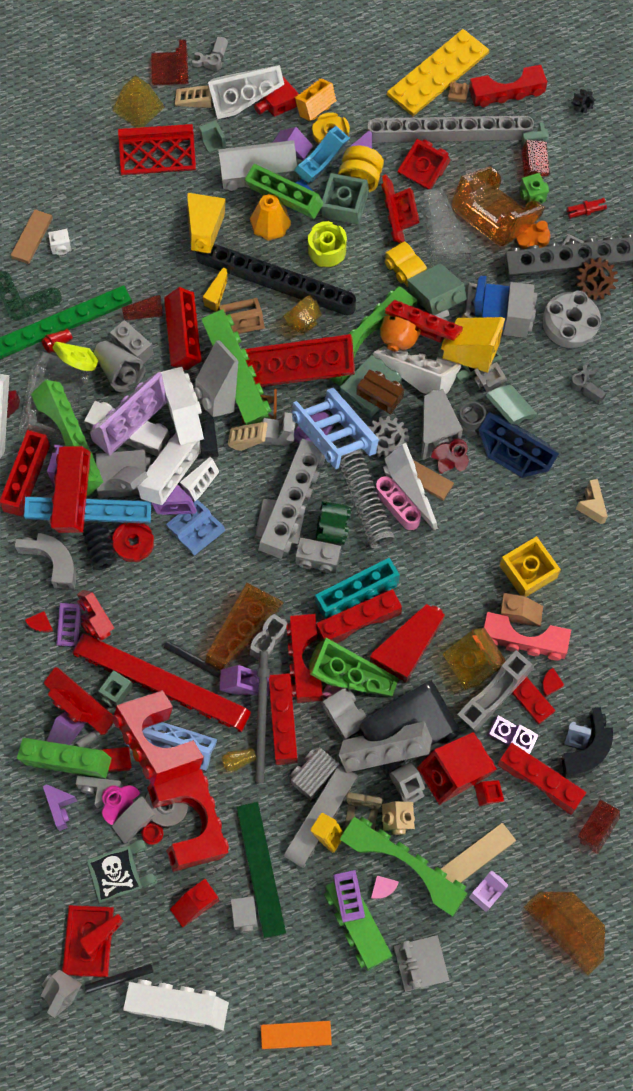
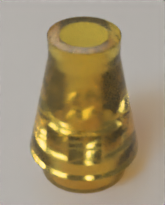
[222,748,256,773]

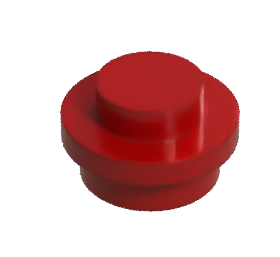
[141,822,164,845]

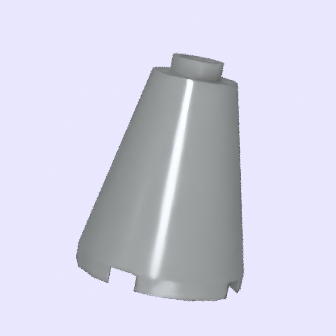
[94,341,145,392]

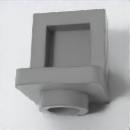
[474,362,507,392]

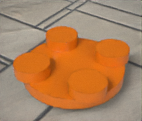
[517,221,550,250]

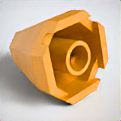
[250,194,291,241]

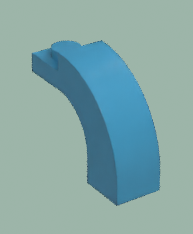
[294,126,350,183]

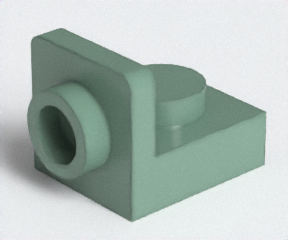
[521,122,549,150]

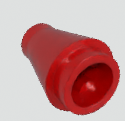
[42,329,73,353]

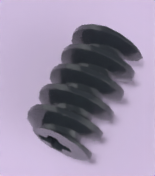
[83,523,117,570]

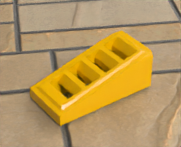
[203,268,227,312]
[311,813,344,853]

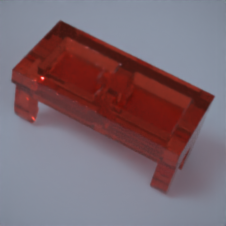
[521,140,550,179]
[578,799,620,854]

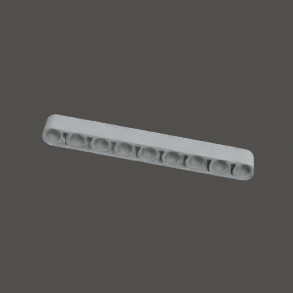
[367,116,534,143]

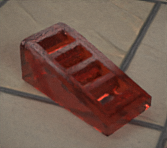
[122,295,163,321]

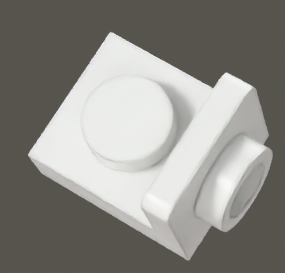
[48,229,71,255]

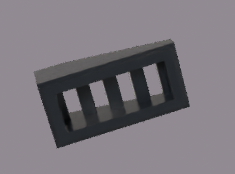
[201,413,219,459]

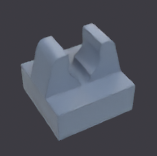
[564,722,591,750]

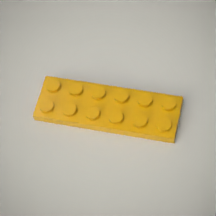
[387,29,489,116]

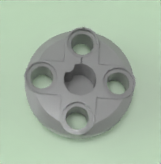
[543,291,601,348]

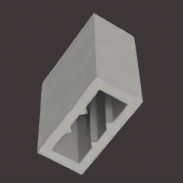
[96,450,151,498]

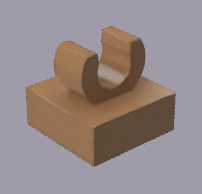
[448,81,469,103]

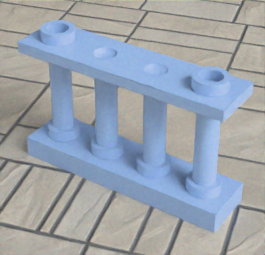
[291,387,379,469]

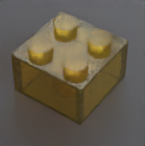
[443,628,506,690]

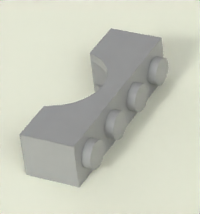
[457,650,534,732]
[339,721,432,773]

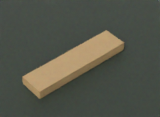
[441,823,516,883]

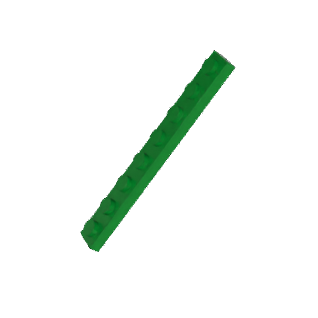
[0,285,133,359]

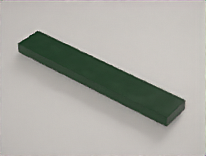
[236,802,286,939]

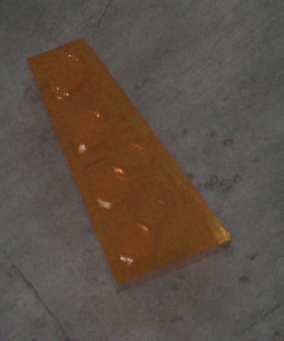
[205,583,284,670]

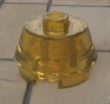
[283,295,322,333]

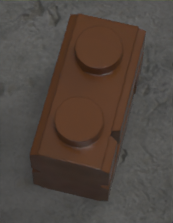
[357,369,404,415]

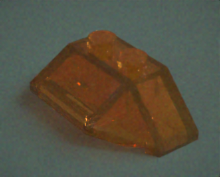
[523,892,605,975]

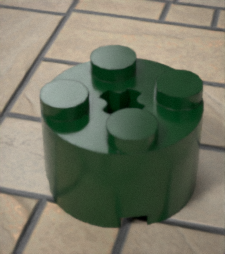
[316,501,351,546]

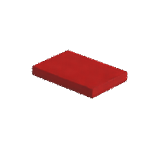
[62,905,114,977]

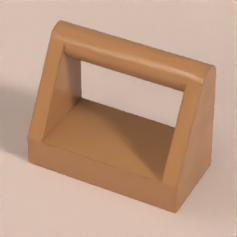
[219,298,265,334]

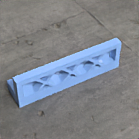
[124,722,217,771]

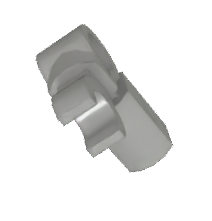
[192,37,228,71]

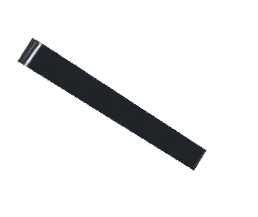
[196,244,356,316]

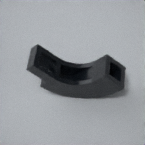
[561,707,613,779]

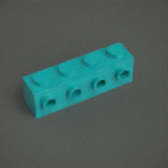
[315,557,400,620]

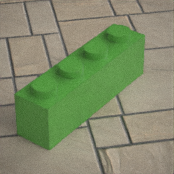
[245,164,323,219]
[17,738,112,779]
[324,879,392,971]

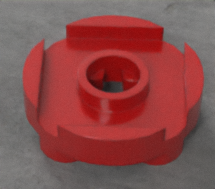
[113,523,154,562]

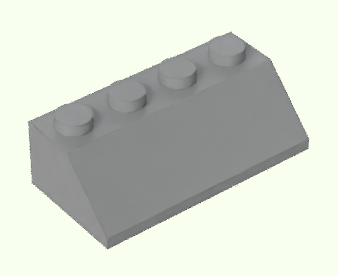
[218,140,298,191]

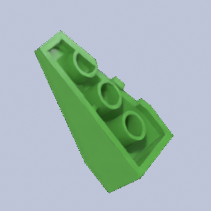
[309,638,399,697]

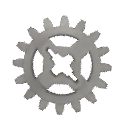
[368,416,409,458]

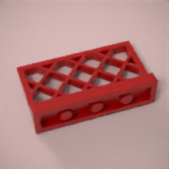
[118,124,196,175]

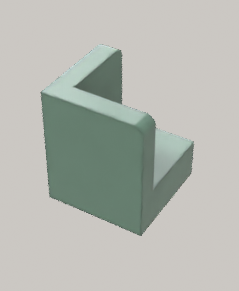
[199,120,226,153]

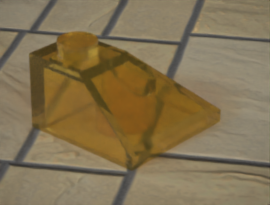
[113,75,165,128]

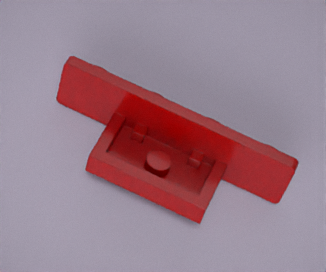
[381,174,420,244]
[385,300,463,343]
[44,667,114,735]

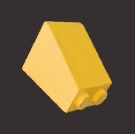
[441,317,505,373]

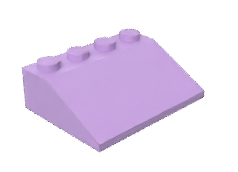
[90,372,167,456]

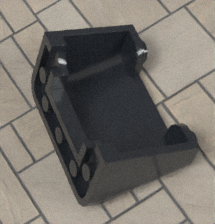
[358,680,460,777]

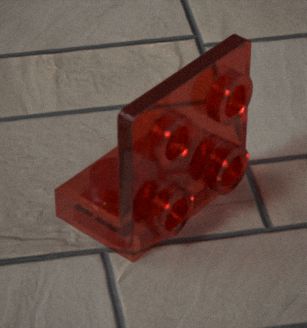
[151,40,189,85]

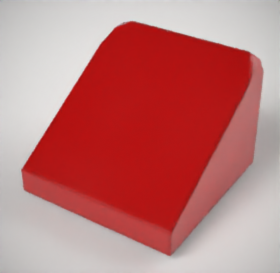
[474,780,504,807]

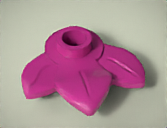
[101,785,140,825]

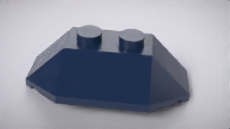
[479,412,559,478]

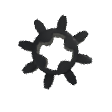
[571,89,596,114]

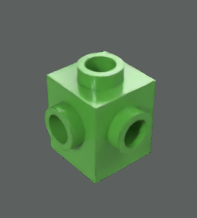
[520,173,549,207]

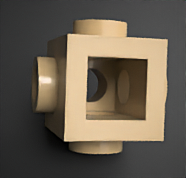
[382,801,415,835]

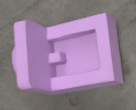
[469,871,508,912]

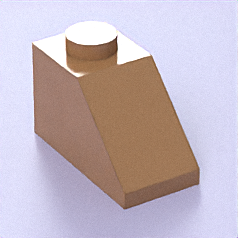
[500,593,543,627]

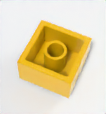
[499,536,561,597]

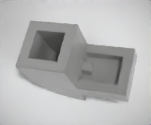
[260,412,295,446]
[390,762,425,803]

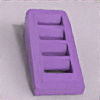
[57,603,82,646]
[333,870,365,923]

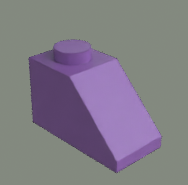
[220,665,269,696]

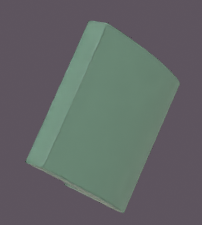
[486,385,537,425]

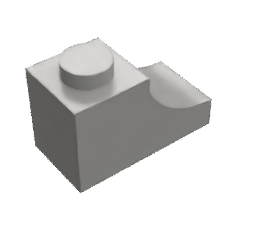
[41,970,82,1018]

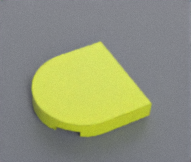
[53,342,98,371]

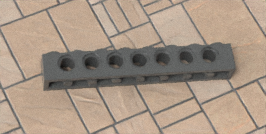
[503,234,633,278]

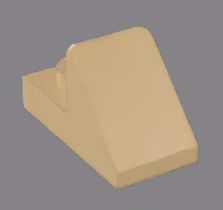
[576,479,608,524]

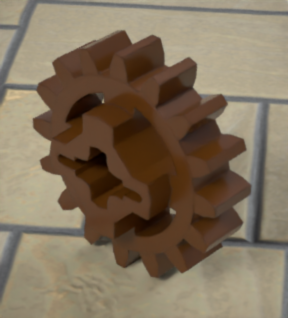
[575,257,618,300]

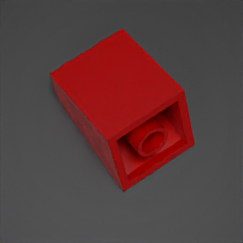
[417,732,497,805]

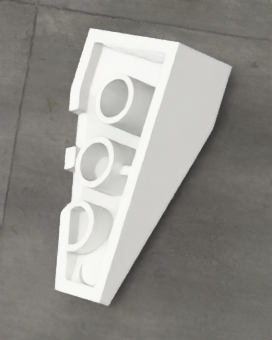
[208,65,284,119]
[373,346,461,394]
[383,443,438,530]

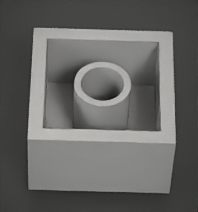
[503,282,537,338]

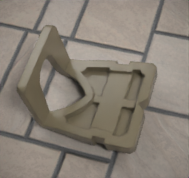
[345,792,382,830]

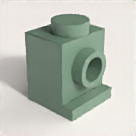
[99,670,133,707]

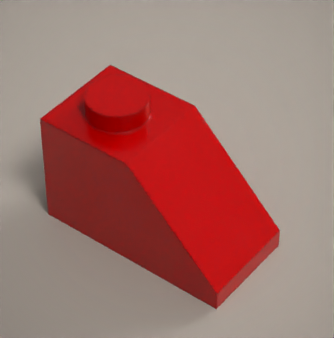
[170,879,220,927]

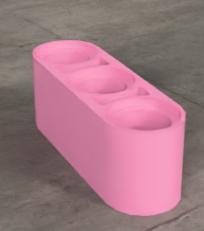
[376,476,421,530]

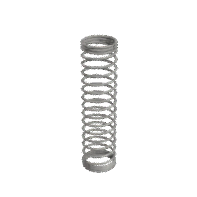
[339,449,395,548]

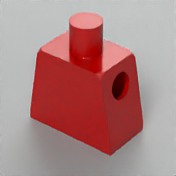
[254,77,299,117]

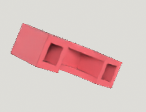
[481,612,571,661]

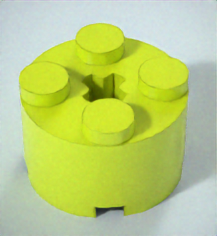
[308,221,347,267]

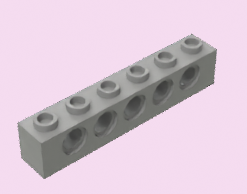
[258,438,325,559]

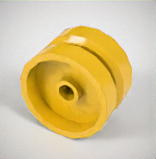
[338,145,384,192]

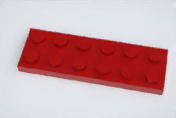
[245,334,355,387]

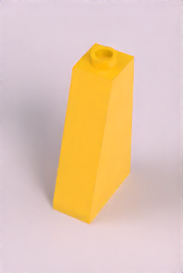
[187,193,225,253]

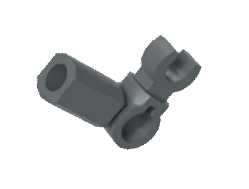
[570,362,607,405]

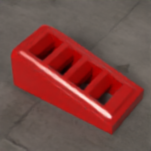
[80,914,124,957]

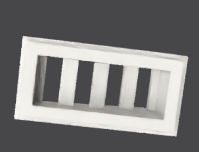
[180,457,219,501]

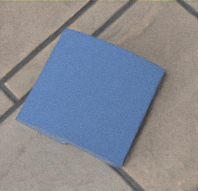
[166,500,226,556]

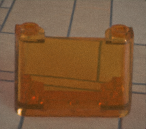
[452,166,545,246]

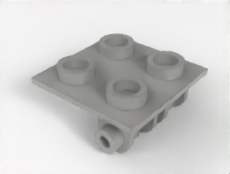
[394,935,449,992]

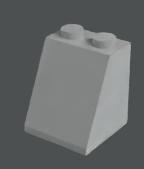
[421,389,463,460]

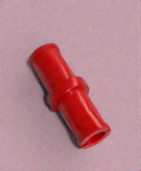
[566,198,607,219]

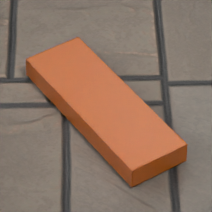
[261,1021,332,1050]

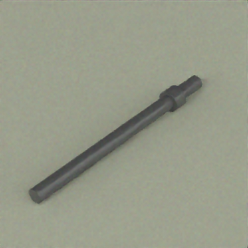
[255,651,270,783]

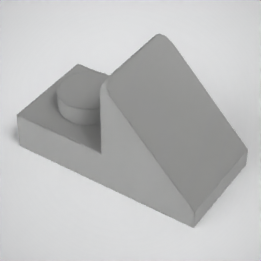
[76,776,123,809]

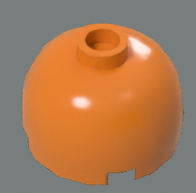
[380,316,421,352]

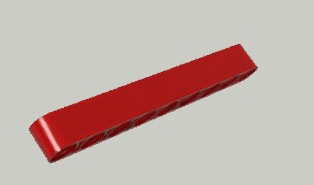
[72,634,251,732]

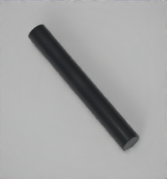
[164,641,221,678]
[85,964,154,994]

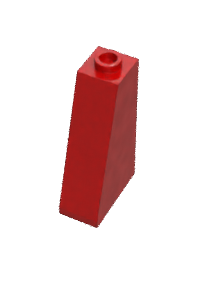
[370,604,445,683]

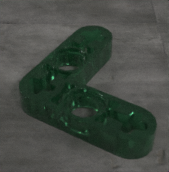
[0,271,62,321]

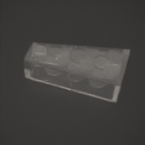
[423,188,471,267]

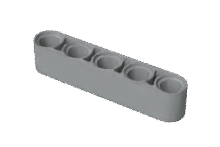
[284,765,359,868]

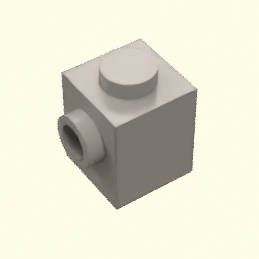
[231,896,258,933]

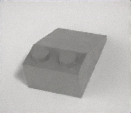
[194,340,238,417]

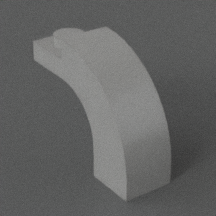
[15,533,76,590]

